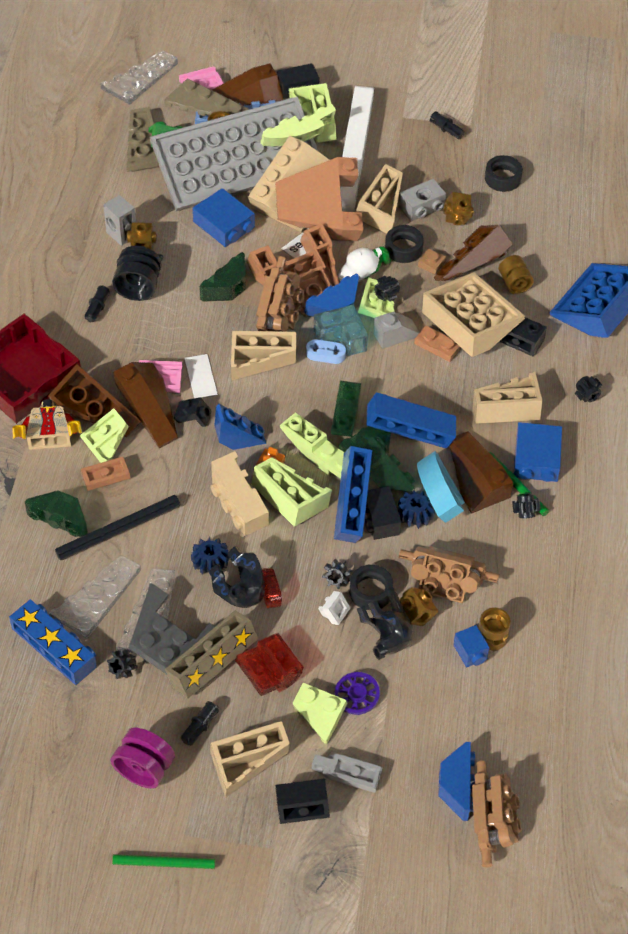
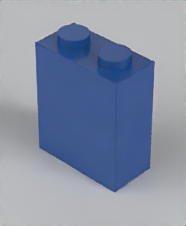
[192,188,255,247]
[513,422,562,482]

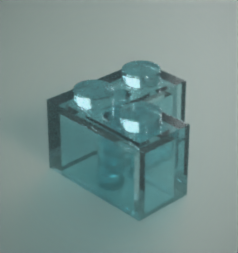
[314,304,368,356]

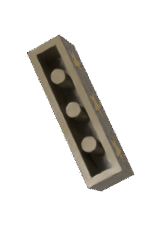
[165,610,258,699]

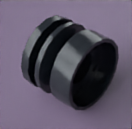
[112,246,162,301]

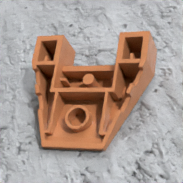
[275,157,363,241]
[246,223,339,317]

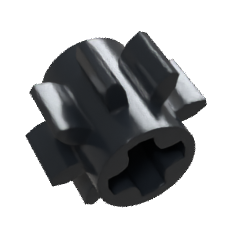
[374,276,400,302]
[575,376,603,403]
[512,493,540,519]
[322,559,352,589]
[107,649,138,679]

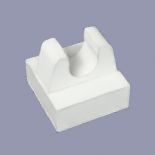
[318,591,350,625]

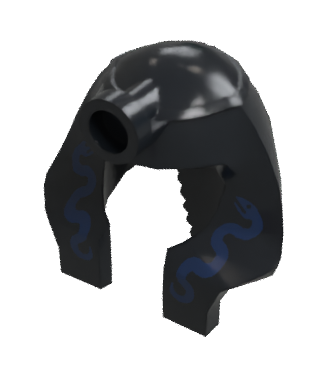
[209,546,265,608]
[357,587,413,660]

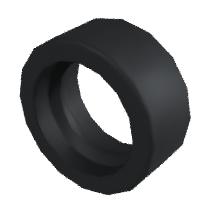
[484,155,523,192]
[385,225,424,263]
[349,564,394,610]

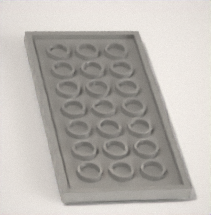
[150,96,319,211]

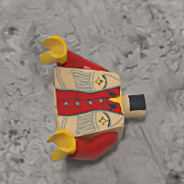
[13,399,82,450]

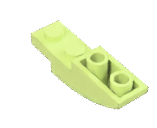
[260,104,336,146]
[280,412,344,479]

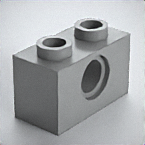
[399,179,446,221]
[103,195,136,246]

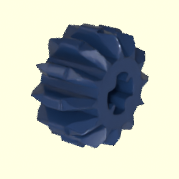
[397,490,435,529]
[191,536,230,576]

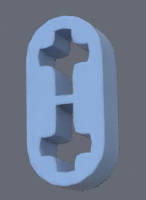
[306,340,346,364]

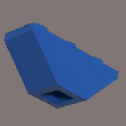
[304,273,359,321]
[214,404,267,450]
[438,742,475,821]

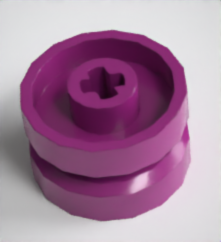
[110,727,175,789]

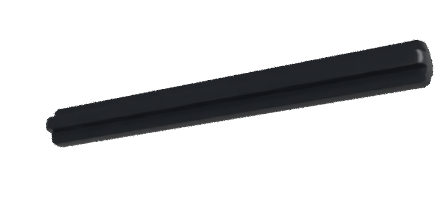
[55,495,180,560]

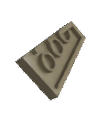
[164,78,249,116]
[127,107,159,172]

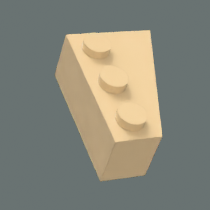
[356,164,403,234]
[231,331,296,380]
[473,372,542,424]
[210,451,269,536]
[210,721,290,798]

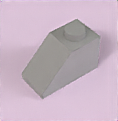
[374,312,420,349]

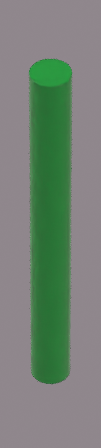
[489,451,549,516]
[112,854,215,869]

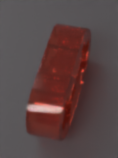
[262,567,282,608]

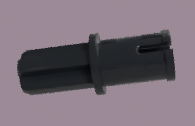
[429,111,465,139]
[84,286,110,323]
[181,701,219,746]

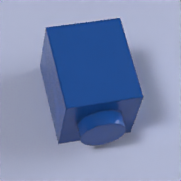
[453,625,489,668]

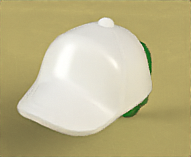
[338,246,391,282]

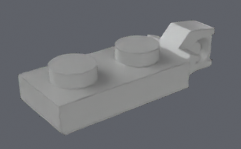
[312,753,383,793]

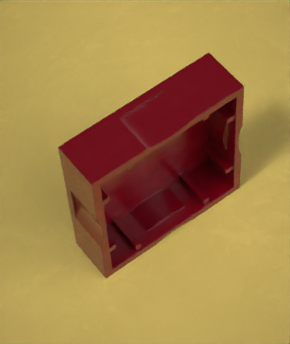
[0,313,81,424]

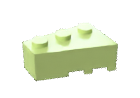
[289,83,337,143]
[251,457,332,527]

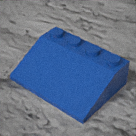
[549,263,628,338]

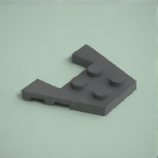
[129,583,215,675]

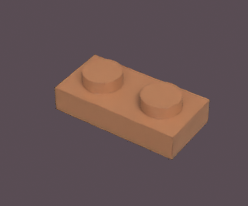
[414,326,461,362]
[80,457,130,491]

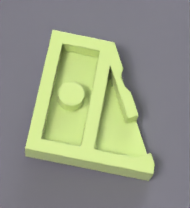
[358,277,395,318]
[80,408,129,463]
[293,683,347,744]

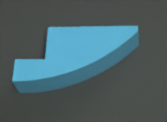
[417,451,465,523]

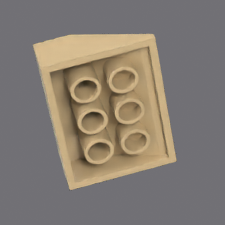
[248,136,329,232]
[422,272,525,357]

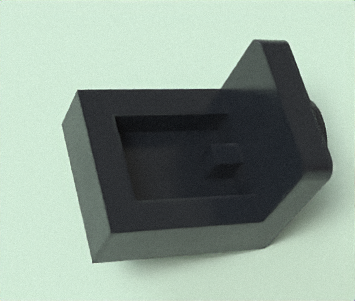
[174,397,212,427]

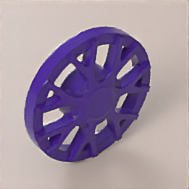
[335,672,380,715]

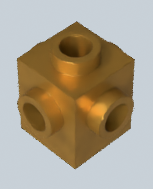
[443,192,474,226]
[127,222,157,250]
[399,587,439,626]

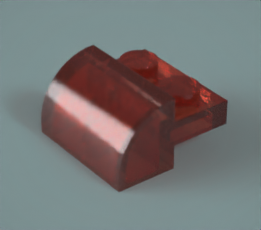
[235,633,304,696]

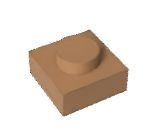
[418,248,446,275]

